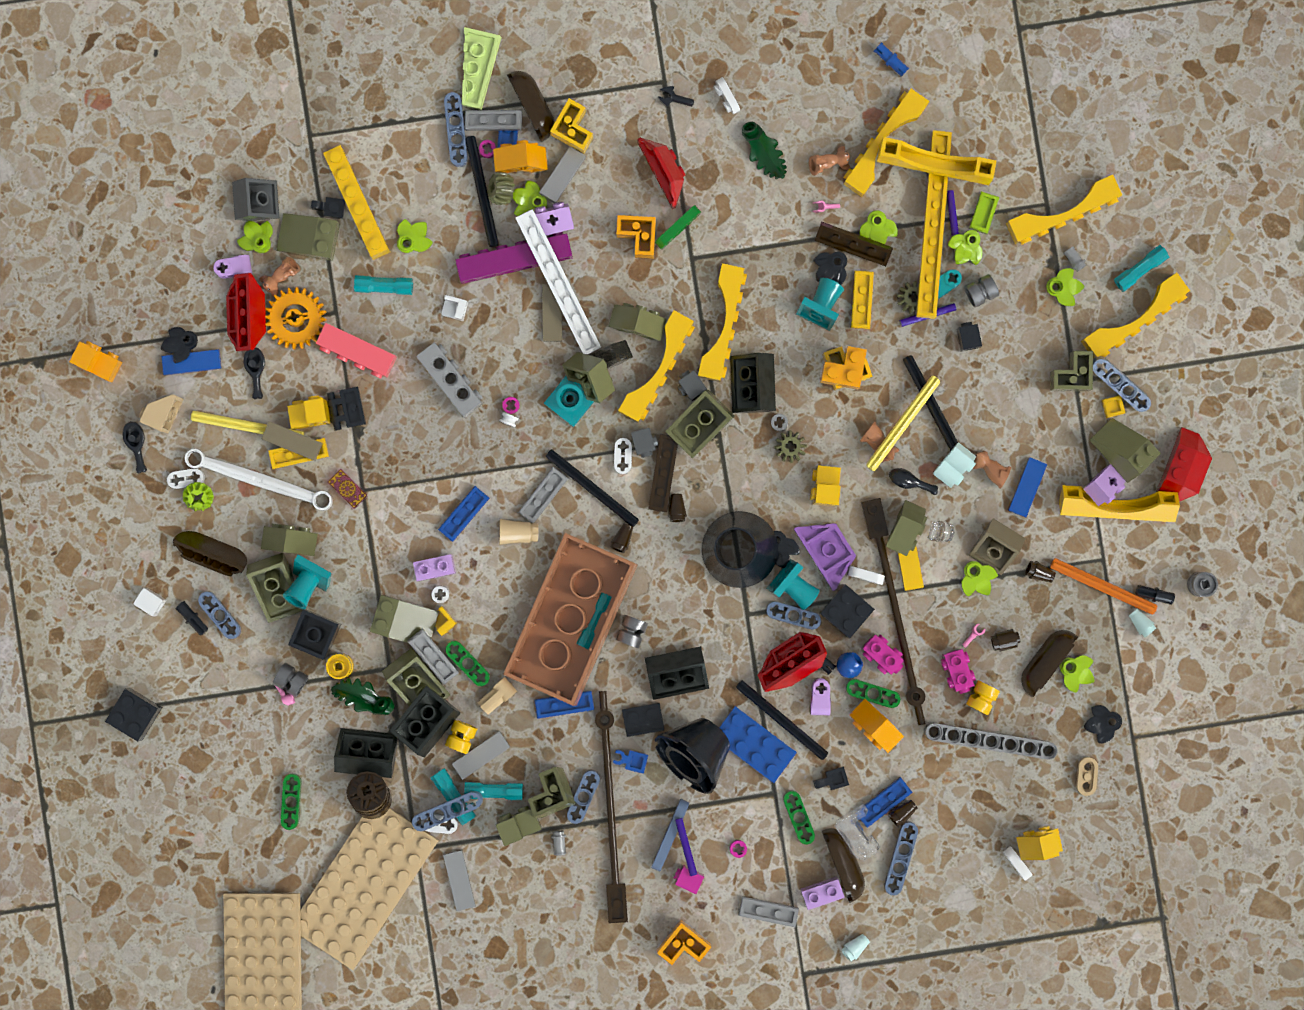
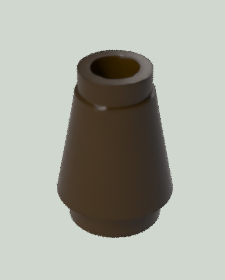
[668,493,687,522]
[611,523,633,553]
[1025,561,1056,583]
[888,800,918,827]

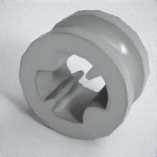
[771,414,788,431]

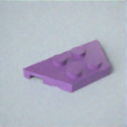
[794,523,856,591]

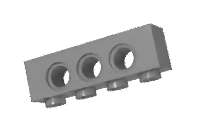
[416,342,483,418]

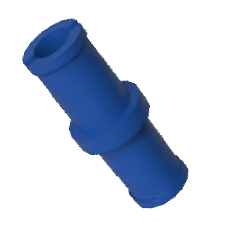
[873,42,909,77]

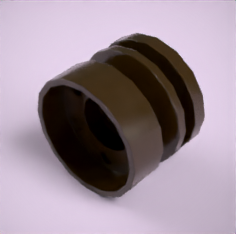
[346,771,392,820]

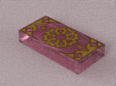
[328,469,368,509]

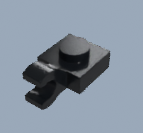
[311,197,346,219]
[813,766,849,791]

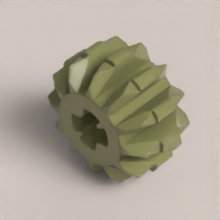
[487,172,515,205]
[896,281,918,314]
[774,430,807,463]

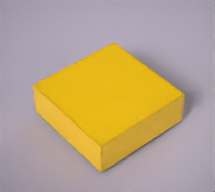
[1101,395,1125,418]

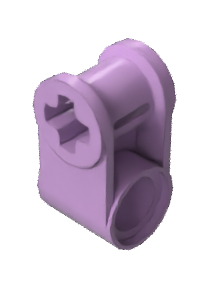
[214,255,252,279]
[810,678,831,716]

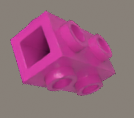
[861,634,904,675]
[940,649,976,694]

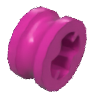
[479,140,496,159]
[502,397,520,414]
[729,840,747,858]

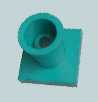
[796,278,844,331]
[544,376,594,427]
[283,555,332,609]
[766,559,820,610]

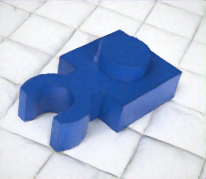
[613,750,648,774]

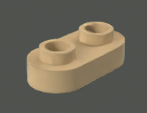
[1076,757,1098,796]

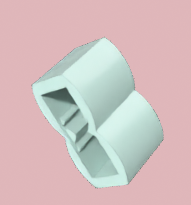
[933,442,976,488]

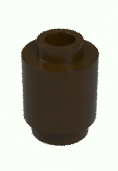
[991,629,1021,652]

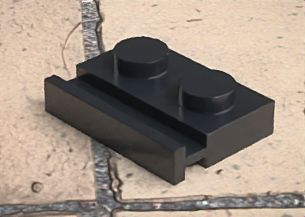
[622,703,665,737]

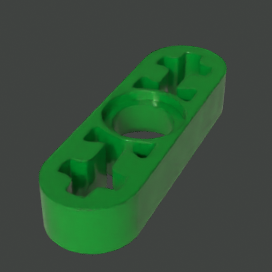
[655,205,701,250]
[446,641,490,686]
[846,679,901,708]
[281,773,302,830]
[783,790,815,845]

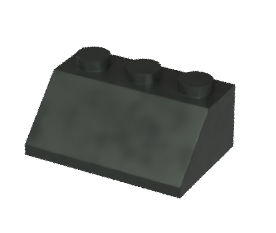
[730,352,776,413]
[645,646,709,700]
[390,686,461,758]
[334,728,398,778]

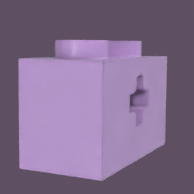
[534,202,574,235]
[1084,464,1126,506]
[413,554,456,581]
[800,876,845,910]

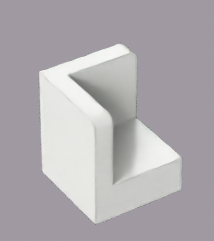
[441,295,468,321]
[134,588,167,616]

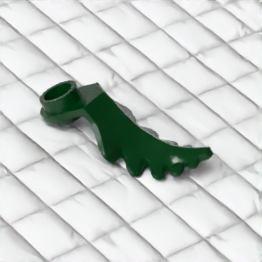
[742,121,787,179]
[330,678,394,715]

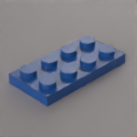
[719,706,797,783]

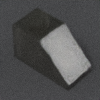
[591,340,633,370]

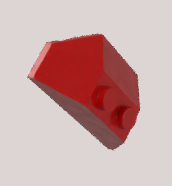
[637,137,686,210]
[226,273,266,351]
[1156,427,1212,502]
[758,631,827,692]

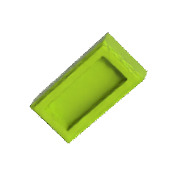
[969,191,999,234]

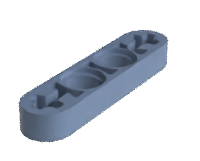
[444,92,468,167]
[1093,356,1151,412]
[412,791,483,831]
[651,799,690,872]
[884,822,918,896]

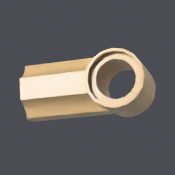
[478,677,517,715]

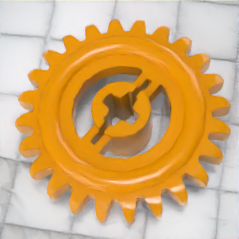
[265,287,327,350]

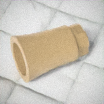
[499,518,538,545]

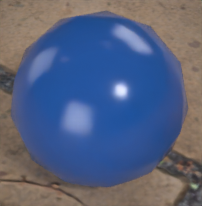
[836,652,863,678]

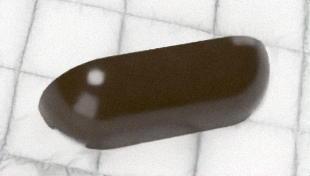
[507,71,555,142]
[173,531,247,576]
[1021,630,1078,697]
[822,828,865,903]

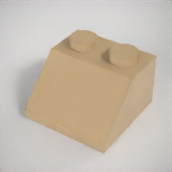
[139,394,184,434]

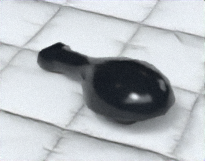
[243,347,265,400]
[122,421,147,474]
[889,468,938,495]

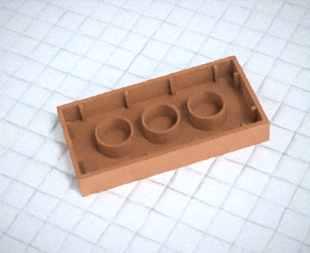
[503,533,638,706]

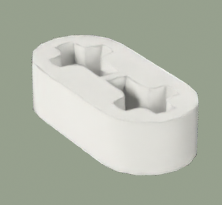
[614,438,632,475]
[167,469,205,489]
[848,566,885,585]
[421,814,458,834]
[1003,846,1032,881]

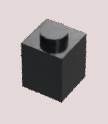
[957,322,982,352]

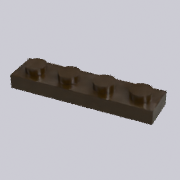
[814,221,893,267]
[648,434,678,513]

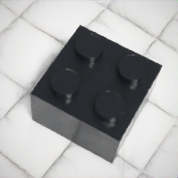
[819,584,875,639]
[288,609,341,660]
[105,688,163,742]

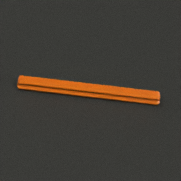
[1050,558,1157,615]

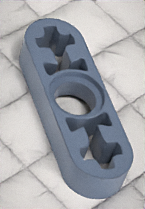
[198,592,241,639]
[766,602,821,630]
[567,770,600,824]

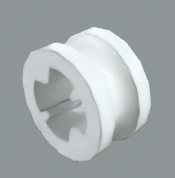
[499,412,518,427]
[431,586,450,603]

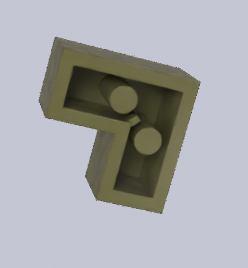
[608,303,666,341]
[1050,351,1093,391]
[562,352,615,403]
[886,500,927,556]
[261,523,318,556]
[528,767,576,818]
[496,805,542,846]

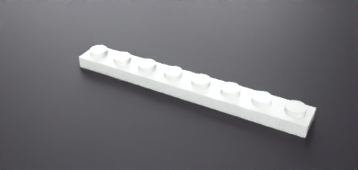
[515,209,601,354]

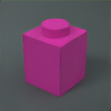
[673,865,704,894]

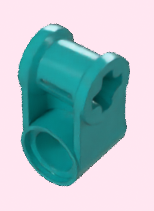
[938,269,962,299]

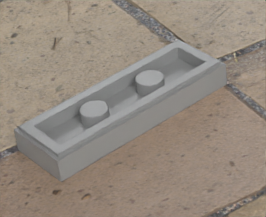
[465,110,522,131]
[539,146,586,203]
[518,467,568,523]
[407,628,459,684]
[452,731,510,780]
[443,850,476,911]
[738,896,799,927]

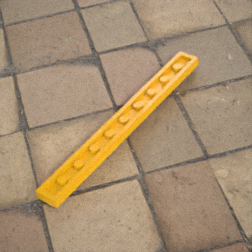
[916,130,952,319]

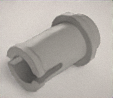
[1063,246,1086,272]
[551,831,567,856]

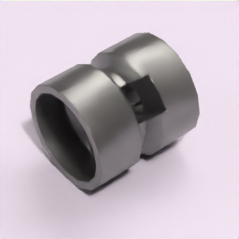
[964,274,999,308]
[1187,572,1218,597]
[616,615,648,649]
[272,662,309,697]

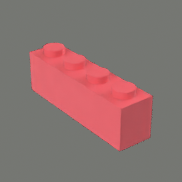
[316,323,397,379]

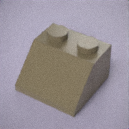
[969,518,1026,575]

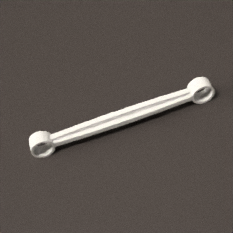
[185,449,333,511]

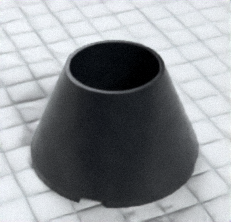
[702,511,778,588]
[655,718,730,794]

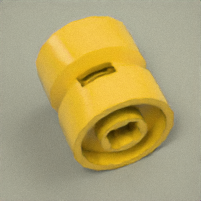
[326,654,354,679]
[966,680,1000,715]
[445,720,478,754]

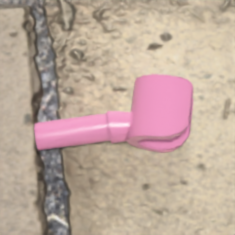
[812,201,840,213]
[962,624,985,648]
[275,686,295,706]

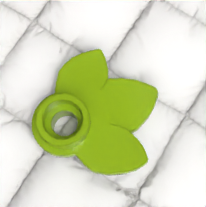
[513,180,547,216]
[860,210,898,244]
[397,219,433,253]
[237,221,273,253]
[948,230,983,265]
[1046,268,1085,307]
[961,561,998,597]
[1060,655,1095,693]

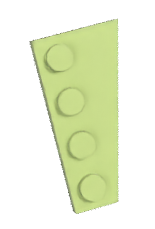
[462,27,502,110]

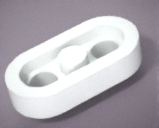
[714,77,740,114]

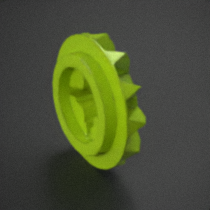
[182,482,214,511]

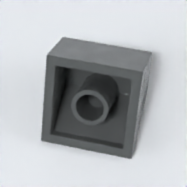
[232,178,280,221]

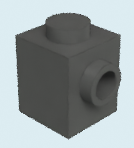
[677,370,707,401]
[631,427,658,458]

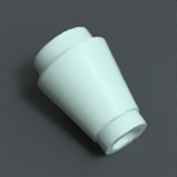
[1129,609,1156,638]
[841,934,870,962]

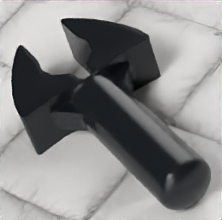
[658,86,694,108]

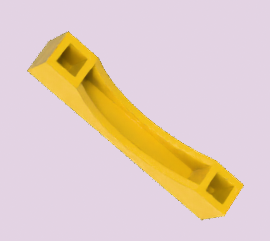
[843,88,930,197]
[877,137,997,185]
[323,145,390,260]
[1006,175,1122,245]
[698,263,747,382]
[1081,272,1190,359]
[618,310,695,423]
[1059,485,1180,522]

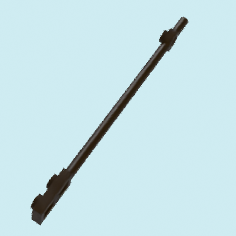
[861,498,926,726]
[595,691,628,924]

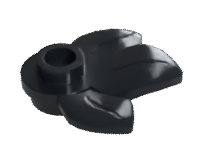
[813,251,848,285]
[161,327,198,364]
[774,531,800,568]
[1084,705,1122,744]

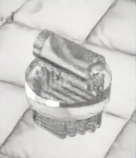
[927,521,955,543]

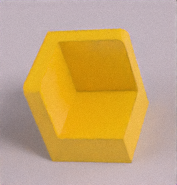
[435,606,458,636]

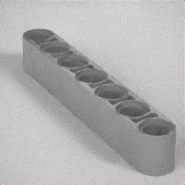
[924,722,1058,760]

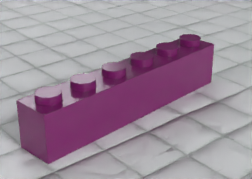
[455,232,573,284]

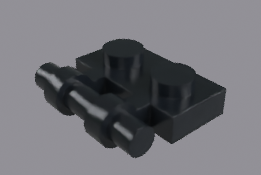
[327,386,366,431]

